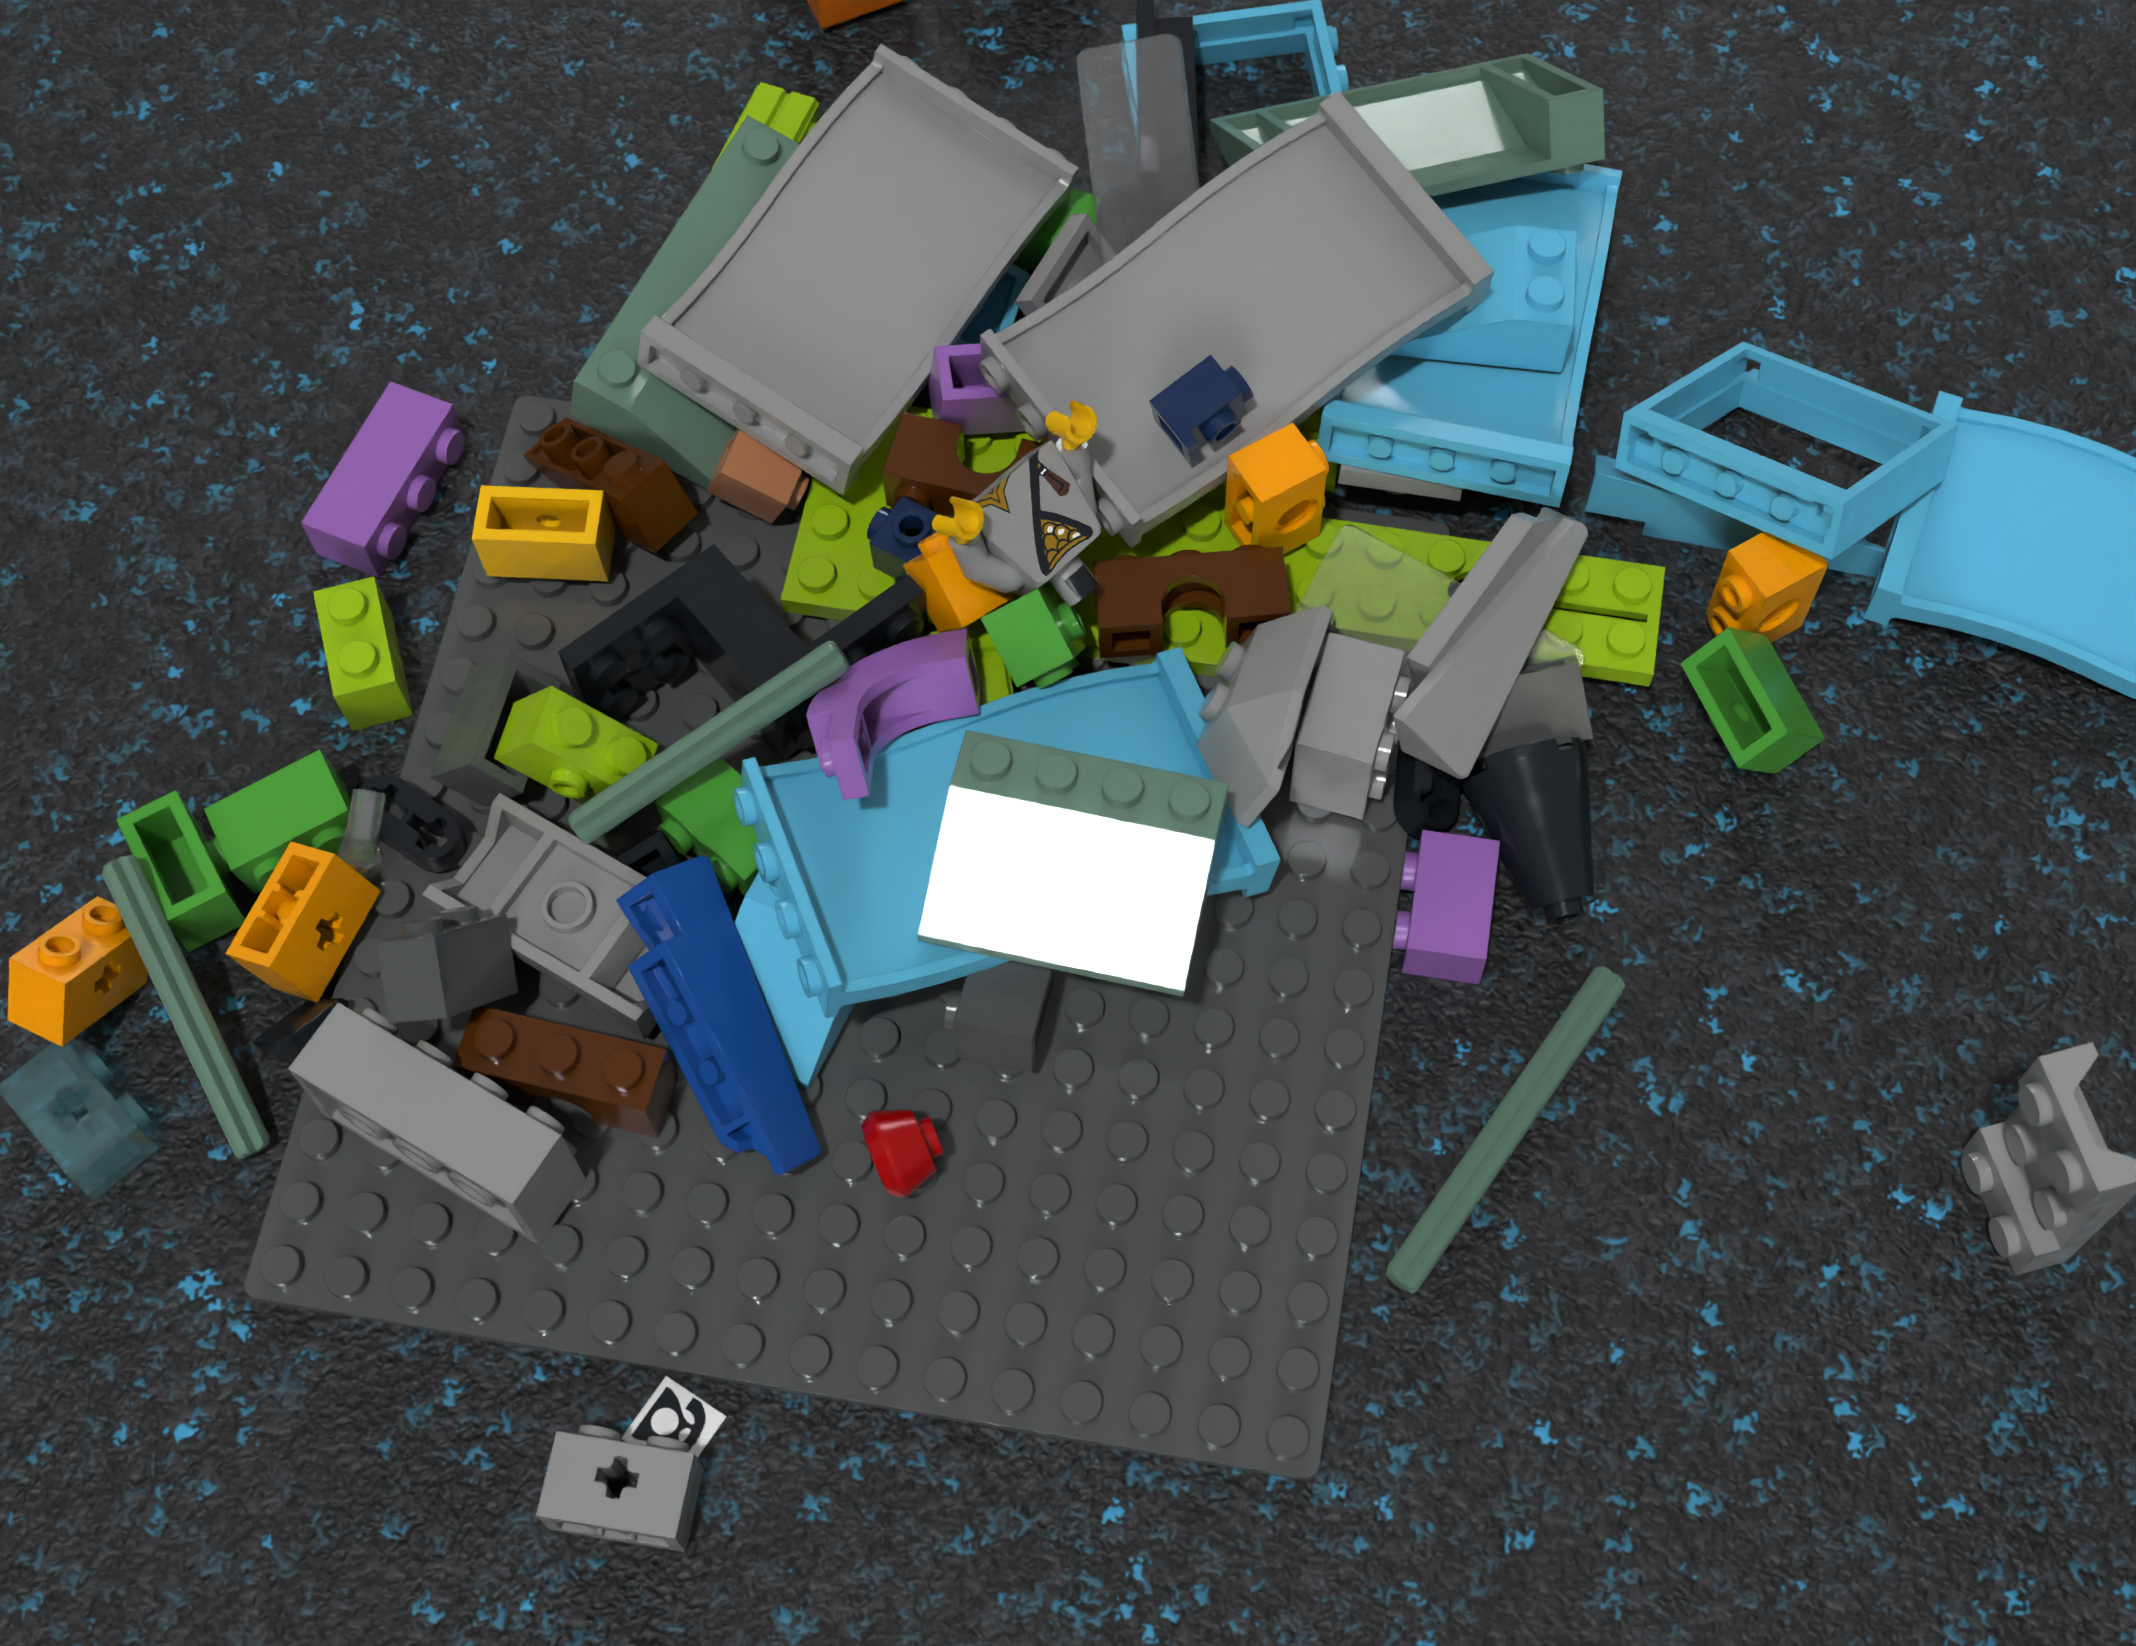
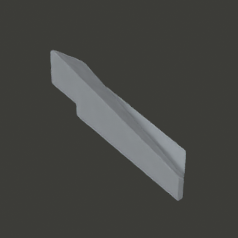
[1393,507,1588,779]

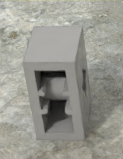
[536,1425,704,1553]

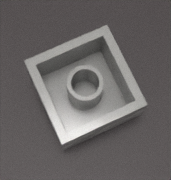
[1289,632,1412,820]

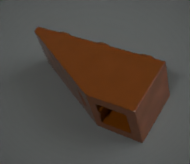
[523,417,698,553]

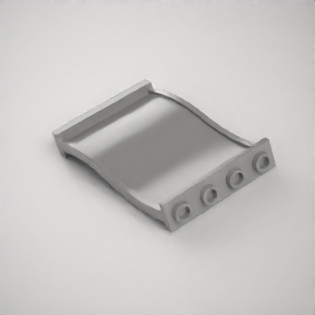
[637,44,1079,495]
[978,91,1494,548]

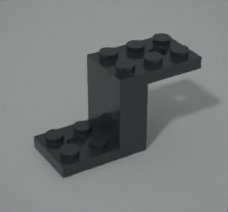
[558,544,930,759]

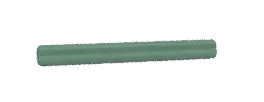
[568,641,850,843]
[102,855,270,1159]

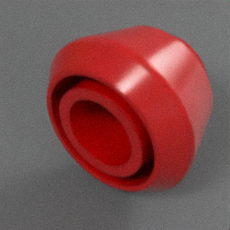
[861,1109,944,1199]

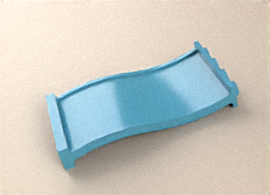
[1317,164,1622,508]
[1863,391,2136,699]
[733,647,1281,1019]

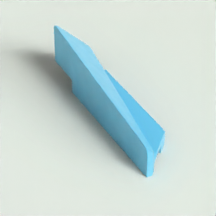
[1585,454,1886,578]

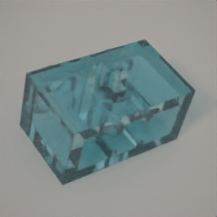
[0,1042,159,1201]

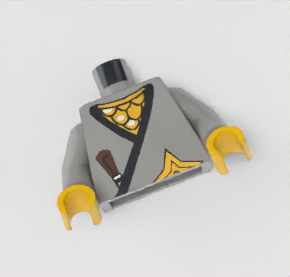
[932,400,1101,607]

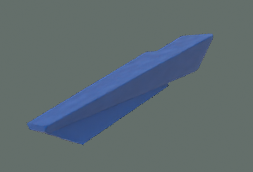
[616,855,821,1176]

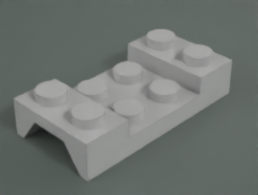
[422,793,657,1040]
[1961,1042,2136,1276]

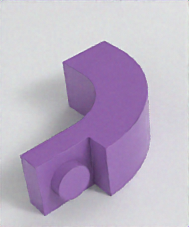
[806,628,981,801]

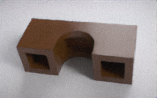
[882,412,1044,518]
[1093,544,1291,659]
[452,1006,678,1138]

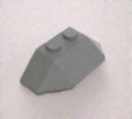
[1197,605,1337,828]

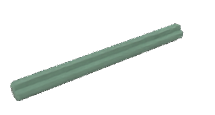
[1386,966,1625,1294]

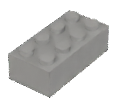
[288,1002,586,1245]

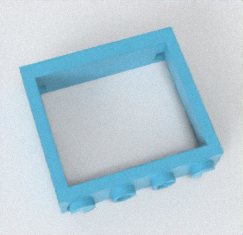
[1121,0,1349,223]
[1614,341,1959,560]

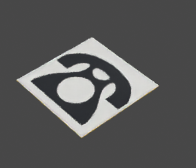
[621,1376,727,1458]

